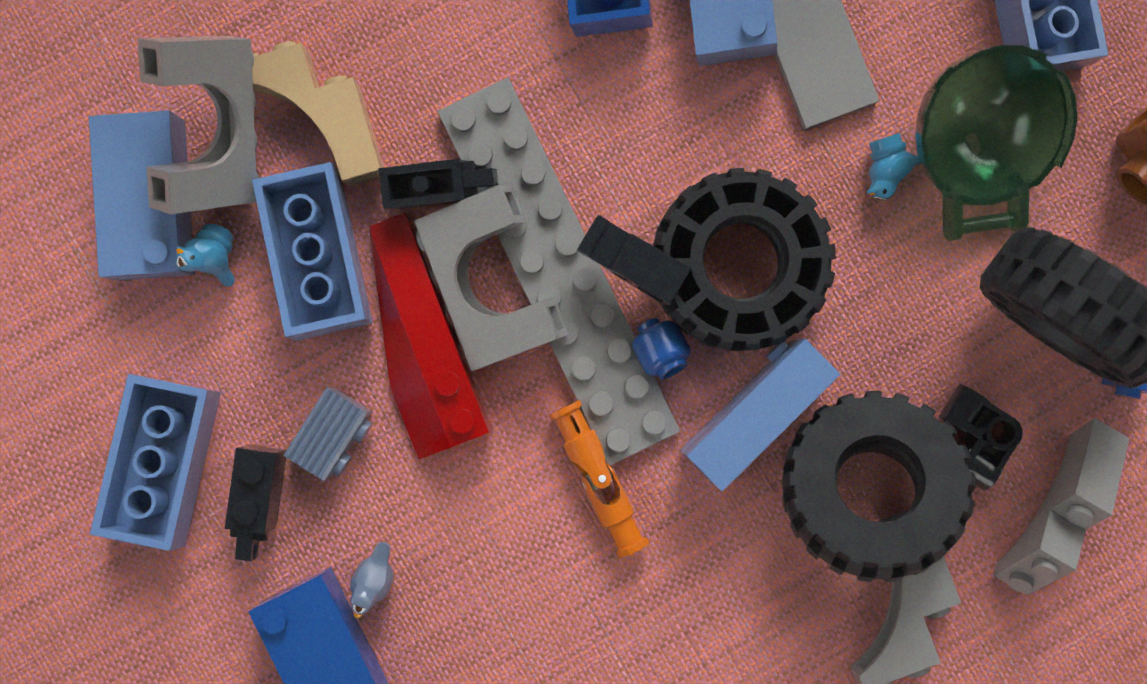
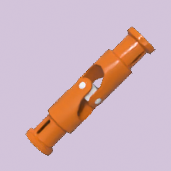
[548,400,650,558]

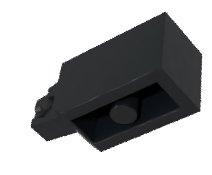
[378,159,499,210]
[224,445,287,562]

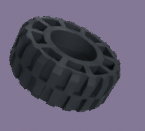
[653,168,836,351]
[980,227,1147,389]
[782,391,976,582]

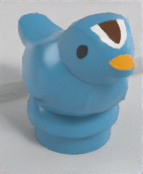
[867,133,929,201]
[176,224,235,287]

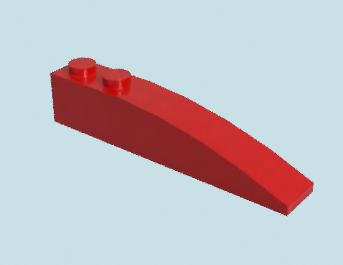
[369,212,492,459]

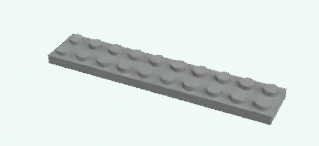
[438,77,680,465]

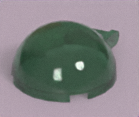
[915,45,1078,241]

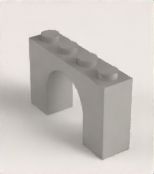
[137,36,259,214]
[415,184,569,371]

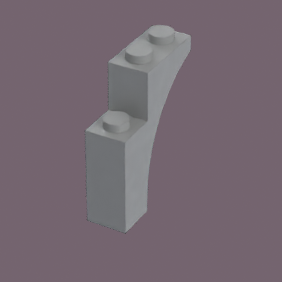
[994,418,1130,595]
[850,510,961,684]

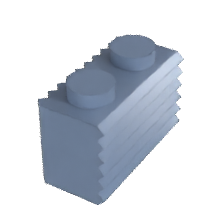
[284,387,373,481]

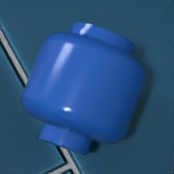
[632,318,691,380]

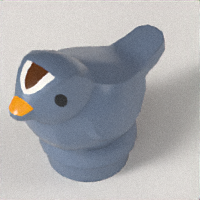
[350,542,394,618]

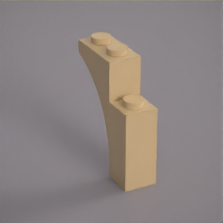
[252,41,384,186]

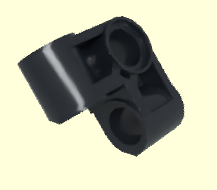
[939,384,1023,490]

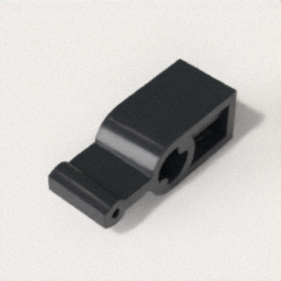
[576,215,691,306]

